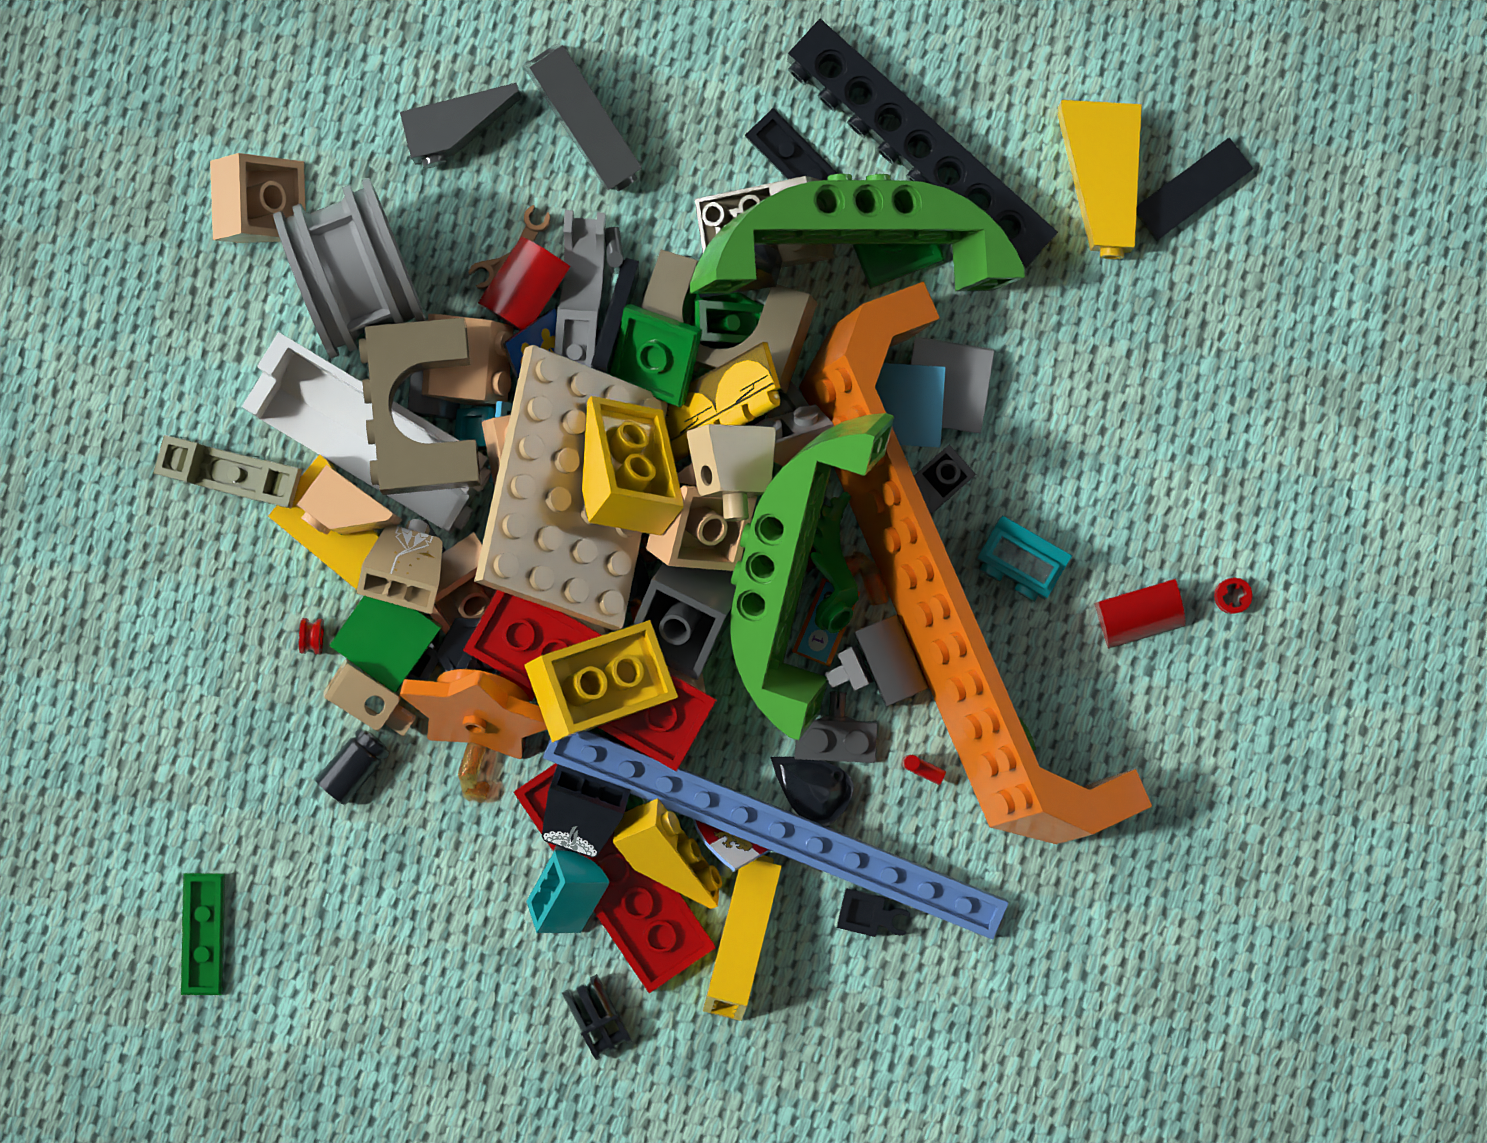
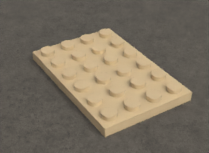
[474,345,668,630]

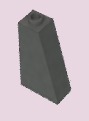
[523,44,642,191]

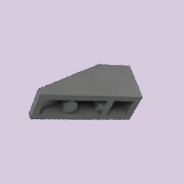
[400,83,522,168]

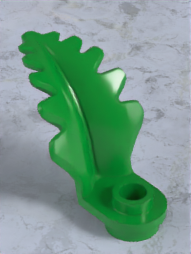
[810,492,859,633]

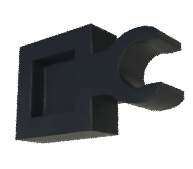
[836,888,910,937]

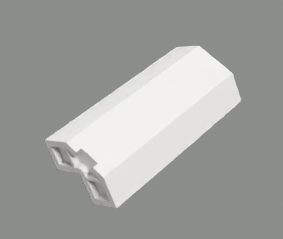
[242,332,491,534]

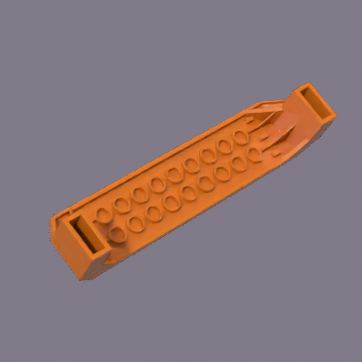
[799,281,1152,844]

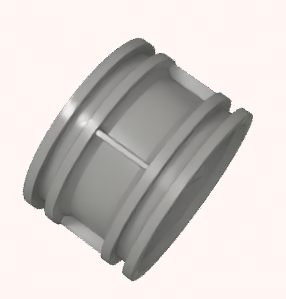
[273,177,426,359]

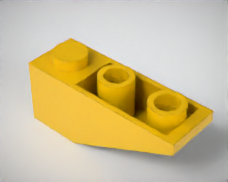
[613,798,722,909]

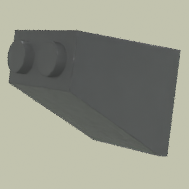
[632,563,736,680]

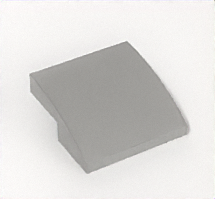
[910,336,994,434]

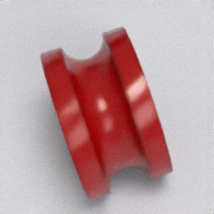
[1214,577,1253,614]
[299,618,324,655]

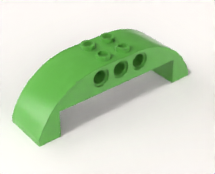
[690,174,1025,294]
[730,413,894,741]

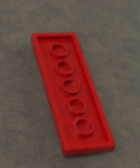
[463,590,717,772]
[513,763,716,993]

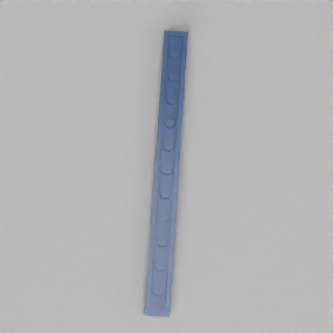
[543,730,1009,940]

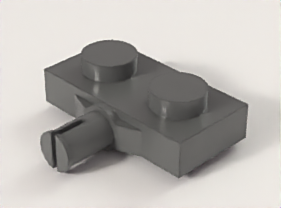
[795,691,877,763]

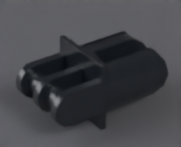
[562,974,632,1060]

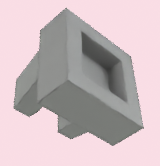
[825,646,874,691]

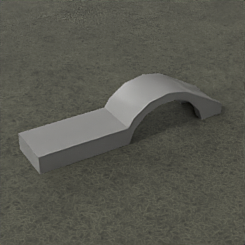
[554,210,606,367]

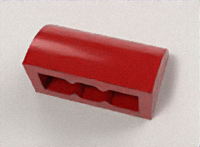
[478,236,571,331]
[1094,579,1185,649]

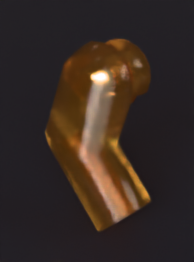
[844,551,889,606]
[458,742,490,803]

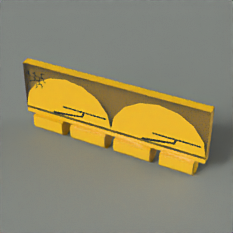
[665,342,781,462]

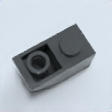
[914,444,976,515]

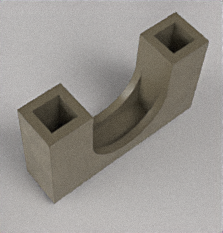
[641,249,817,393]
[359,318,481,495]

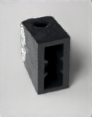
[542,764,631,858]

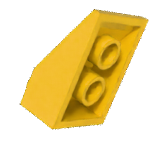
[582,396,684,536]
[525,620,678,743]

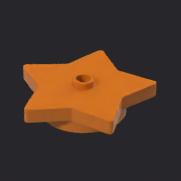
[400,669,547,759]

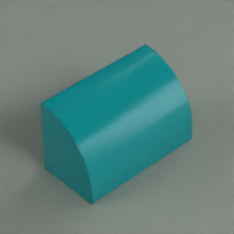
[526,850,609,933]

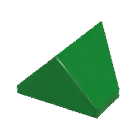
[695,292,764,348]

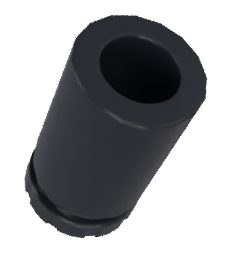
[315,727,390,806]

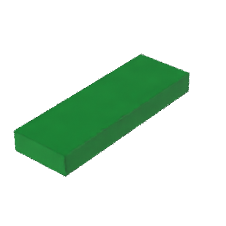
[181,873,225,995]

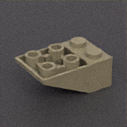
[695,176,834,268]

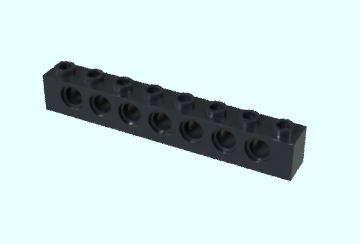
[787,19,1058,271]

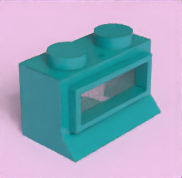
[975,515,1072,602]

